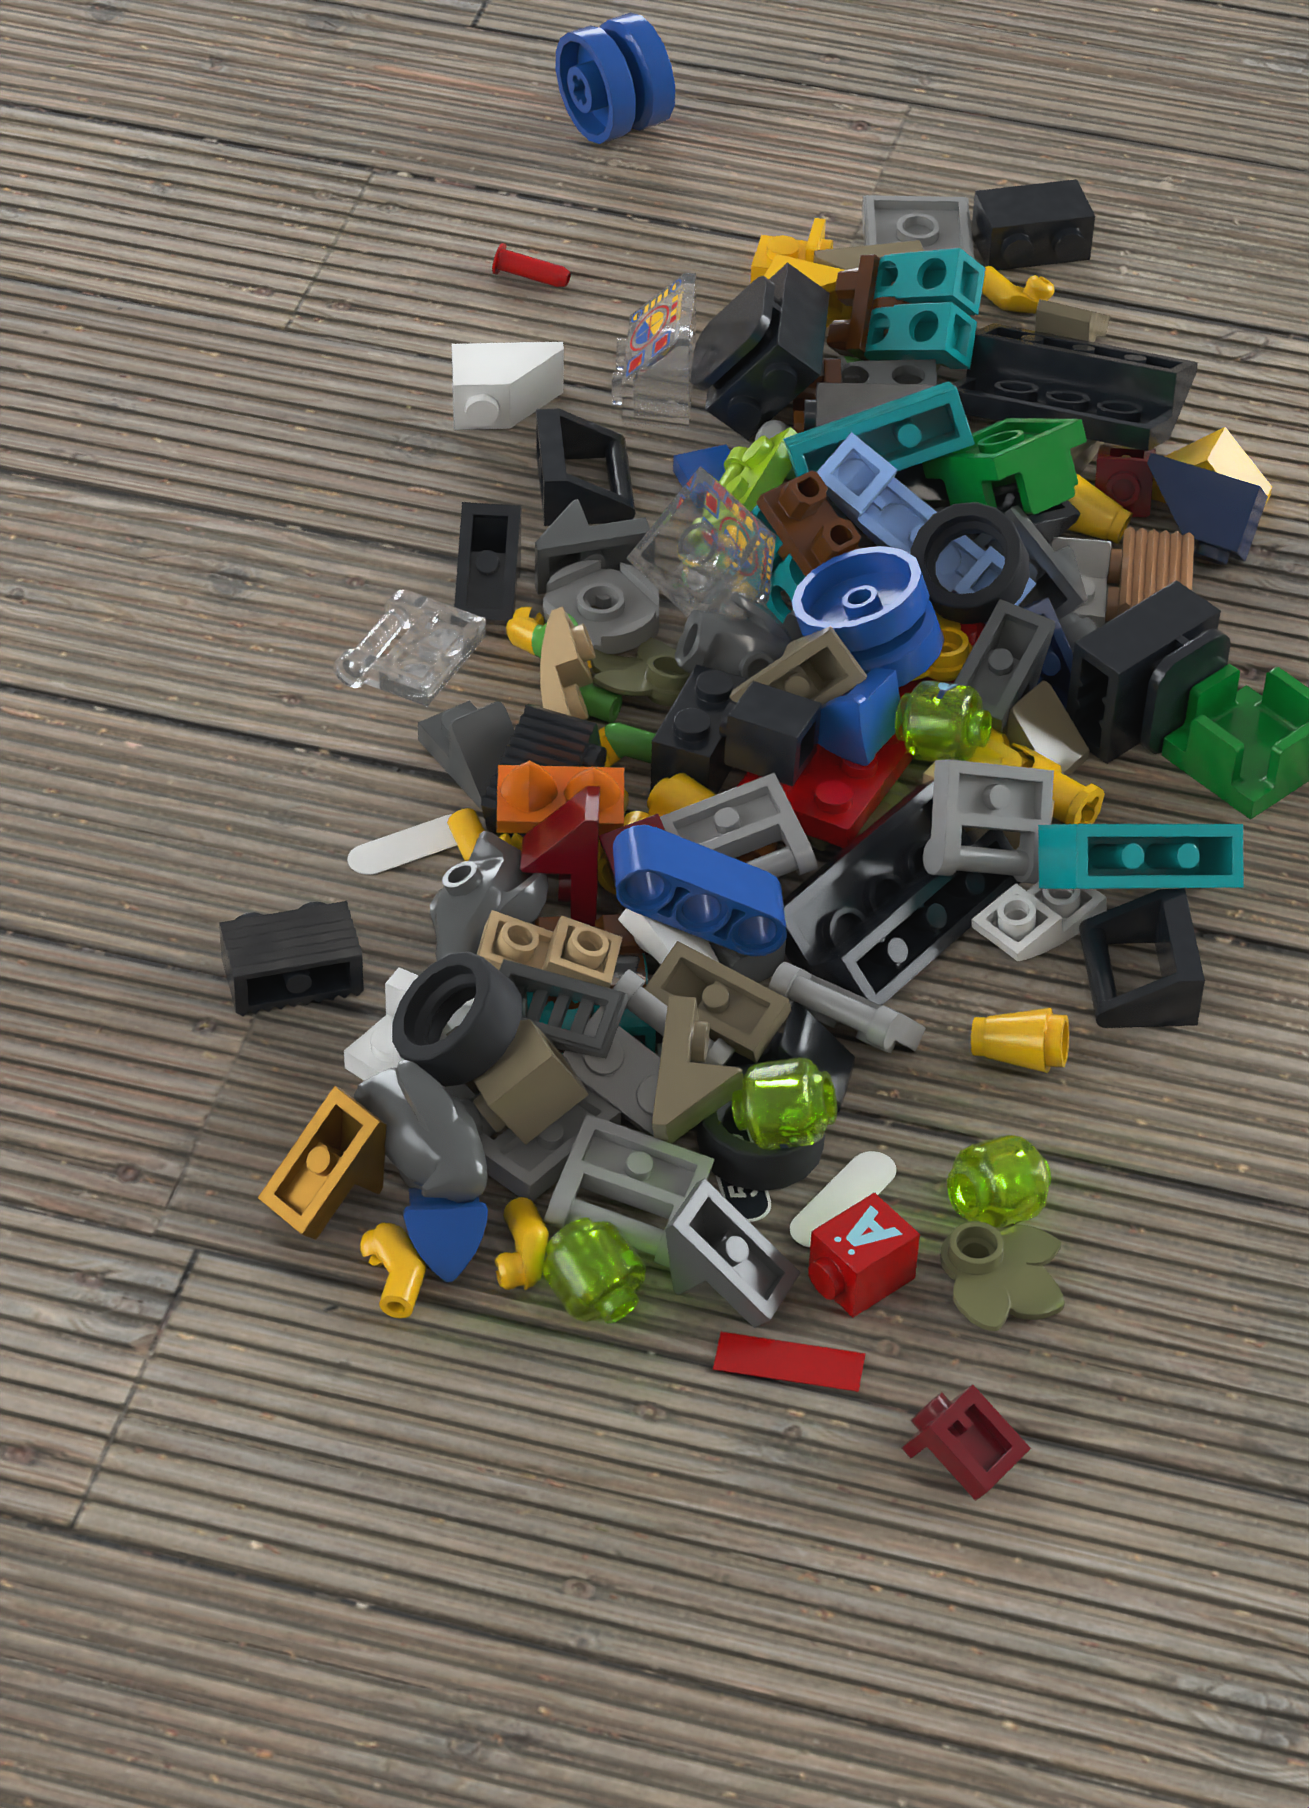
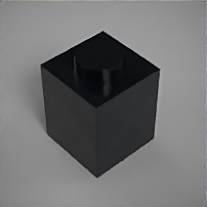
[719,681,822,787]

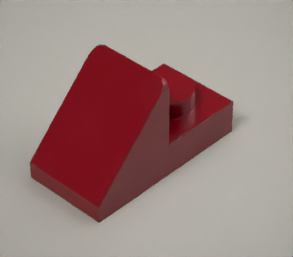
[520,786,600,927]

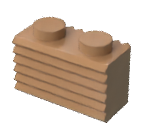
[1105,526,1194,622]

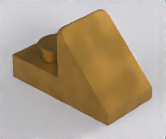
[258,1086,387,1240]

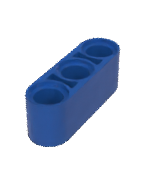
[613,825,787,956]

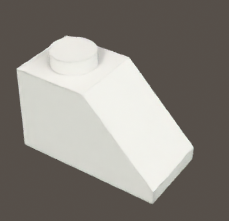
[452,342,564,430]

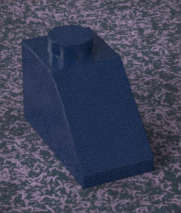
[1147,453,1268,565]

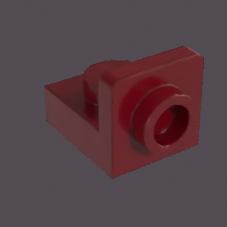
[1095,445,1156,518]
[901,1384,1031,1501]

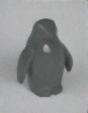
[675,594,793,679]
[430,831,549,961]
[354,1060,487,1203]

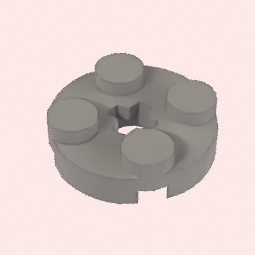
[543,560,659,654]

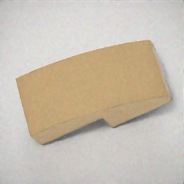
[540,606,596,720]
[477,910,623,988]

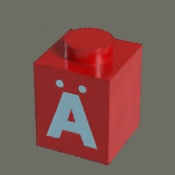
[808,1192,920,1318]

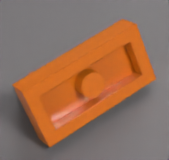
[496,760,624,835]

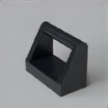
[536,408,636,526]
[1079,888,1205,1028]

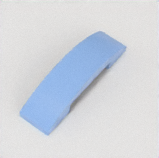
[817,432,1037,624]

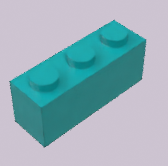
[783,381,975,496]
[1038,824,1244,889]

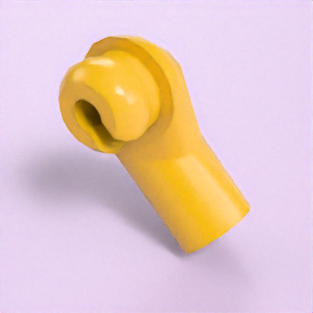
[495,1197,549,1290]
[360,1222,426,1319]

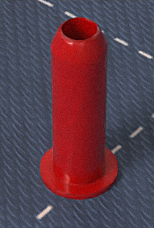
[492,243,571,287]

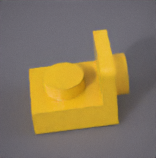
[750,218,833,283]

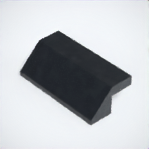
[952,323,1198,451]
[783,780,1021,1006]

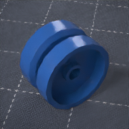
[555,12,675,144]
[791,546,945,695]

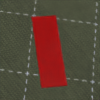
[713,1331,866,1392]

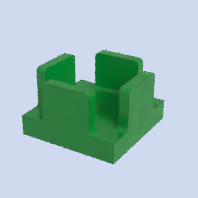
[922,418,1087,514]
[1161,664,1309,820]

